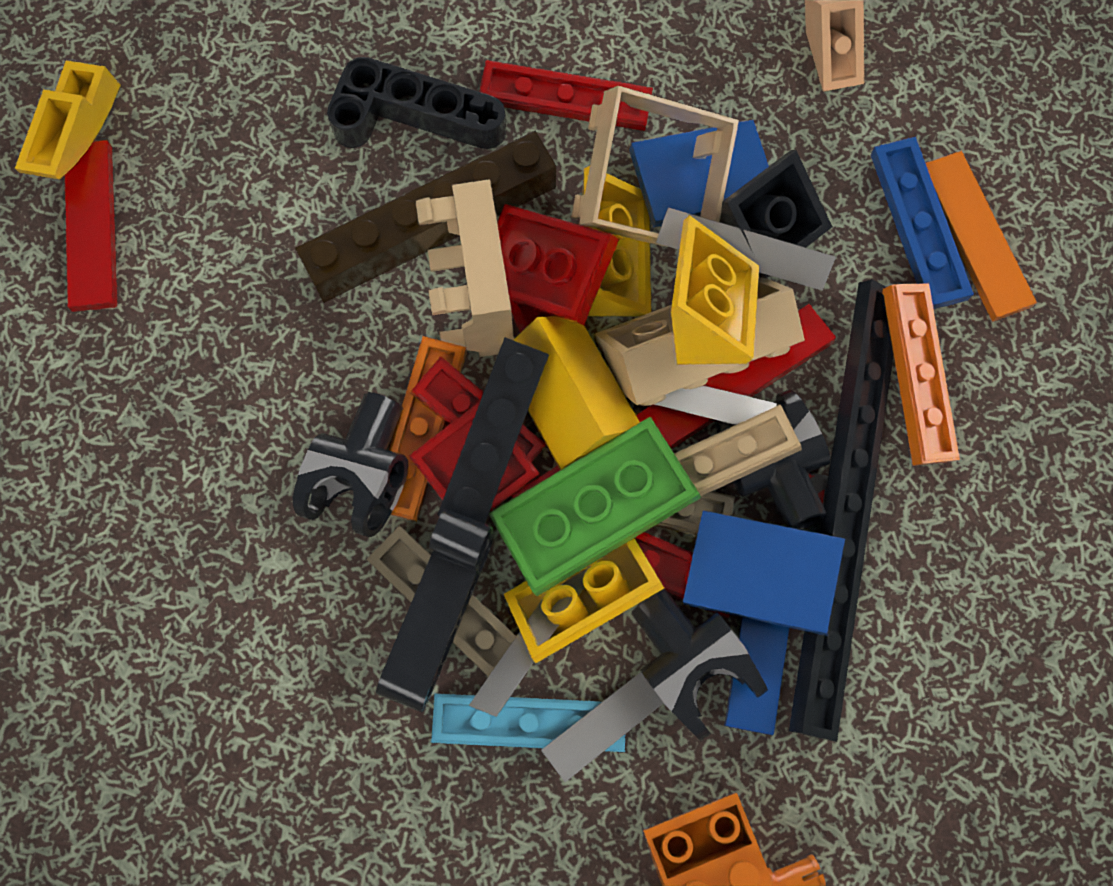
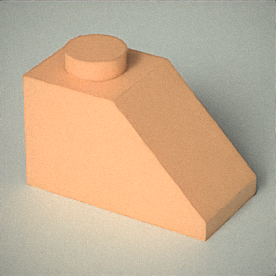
[805,0,864,91]

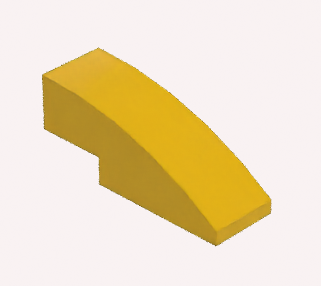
[15,60,120,180]

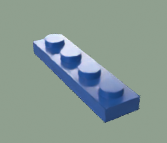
[870,137,974,309]

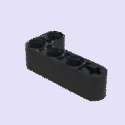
[327,57,507,149]
[376,509,494,713]

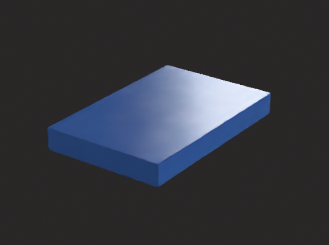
[629,120,769,228]
[683,511,845,636]

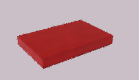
[497,204,619,326]

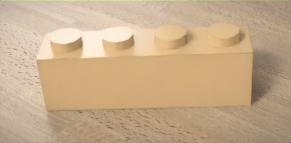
[594,277,805,406]

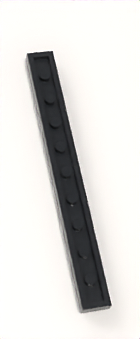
[789,279,894,742]

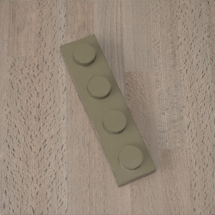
[366,525,516,677]

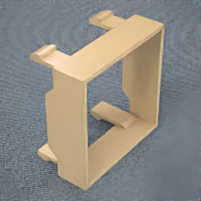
[571,86,739,247]
[416,180,514,357]

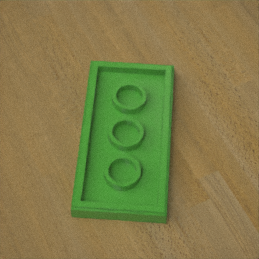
[489,417,701,596]

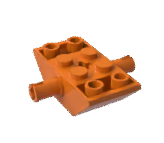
[643,792,826,886]

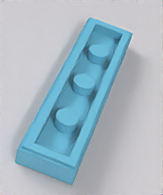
[431,693,625,752]

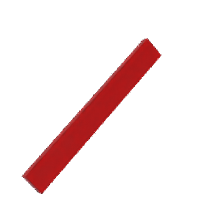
[511,304,836,499]

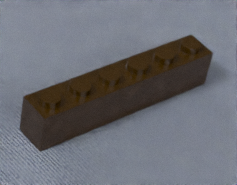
[295,130,557,303]

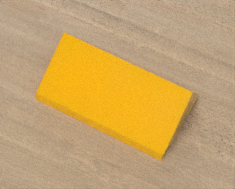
[582,166,651,317]
[671,215,759,365]
[514,316,640,470]
[504,538,664,663]

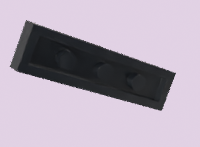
[437,337,549,524]

